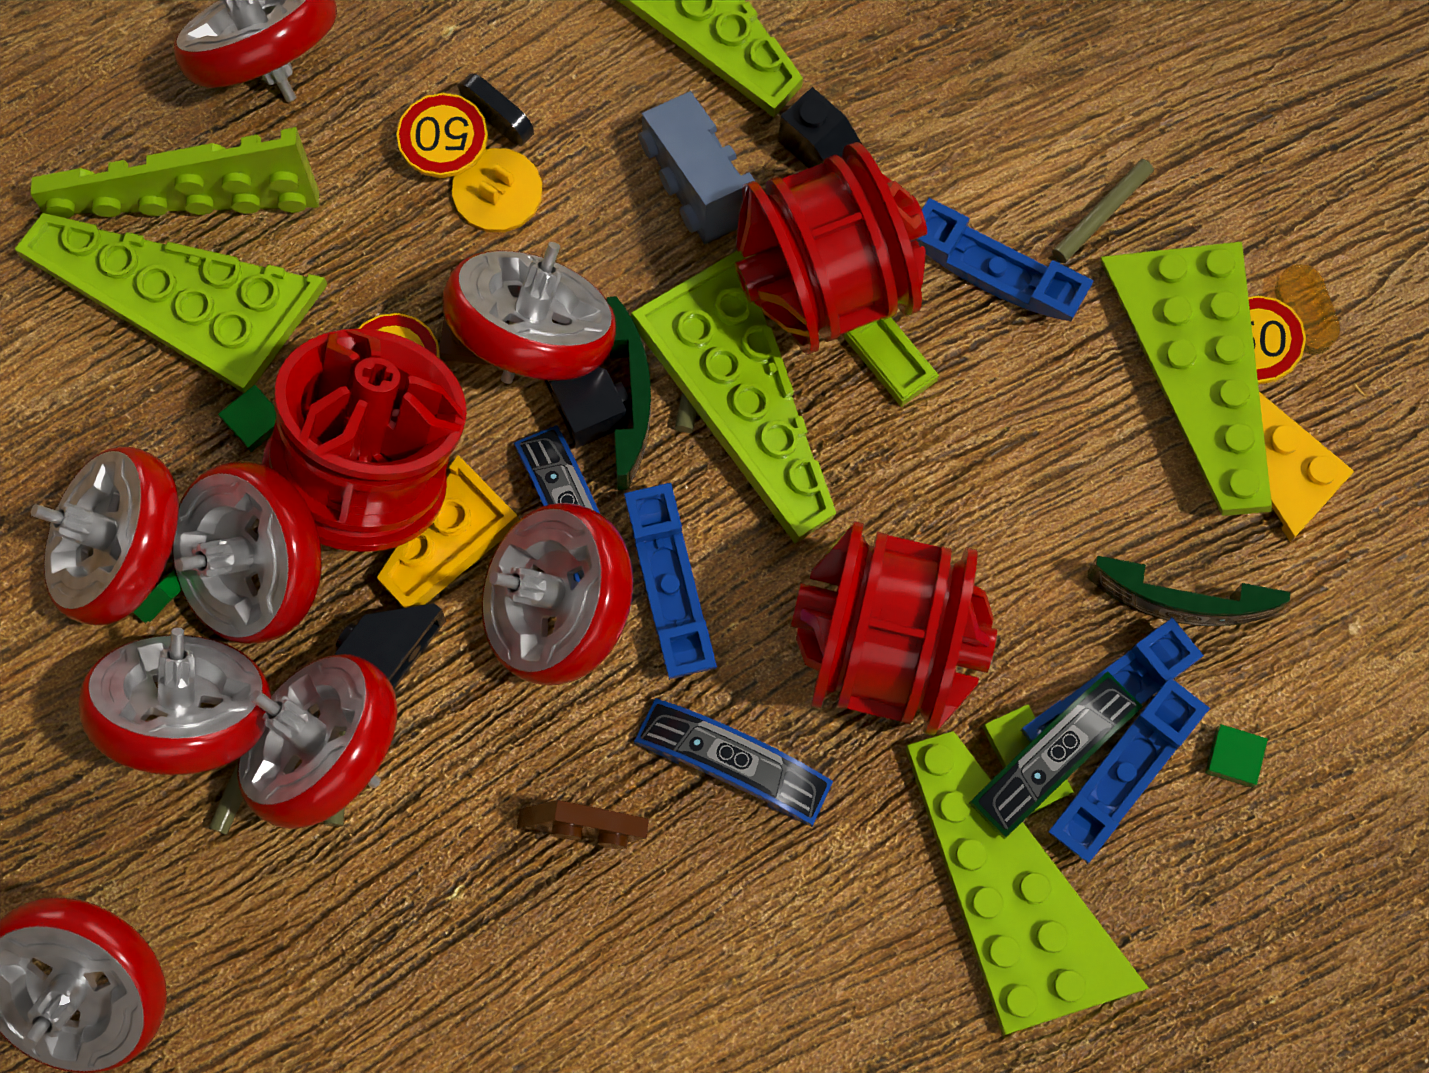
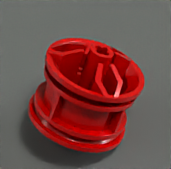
[735,142,927,355]
[261,329,467,552]
[791,521,997,735]

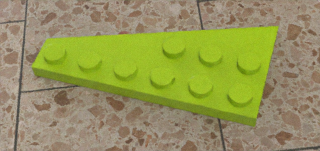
[618,0,803,117]
[31,127,319,218]
[1101,242,1272,516]
[631,251,836,543]
[905,731,1149,1036]

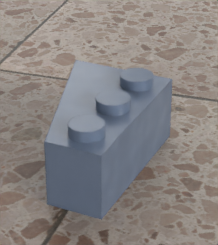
[638,91,755,245]

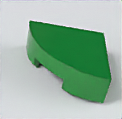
[133,569,181,624]

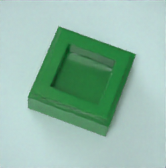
[218,384,276,452]
[1205,724,1268,788]

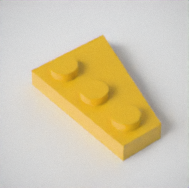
[1259,392,1354,542]
[377,455,519,608]

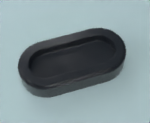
[458,73,534,146]

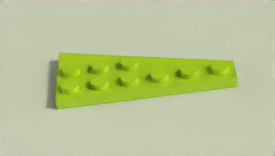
[15,213,328,393]

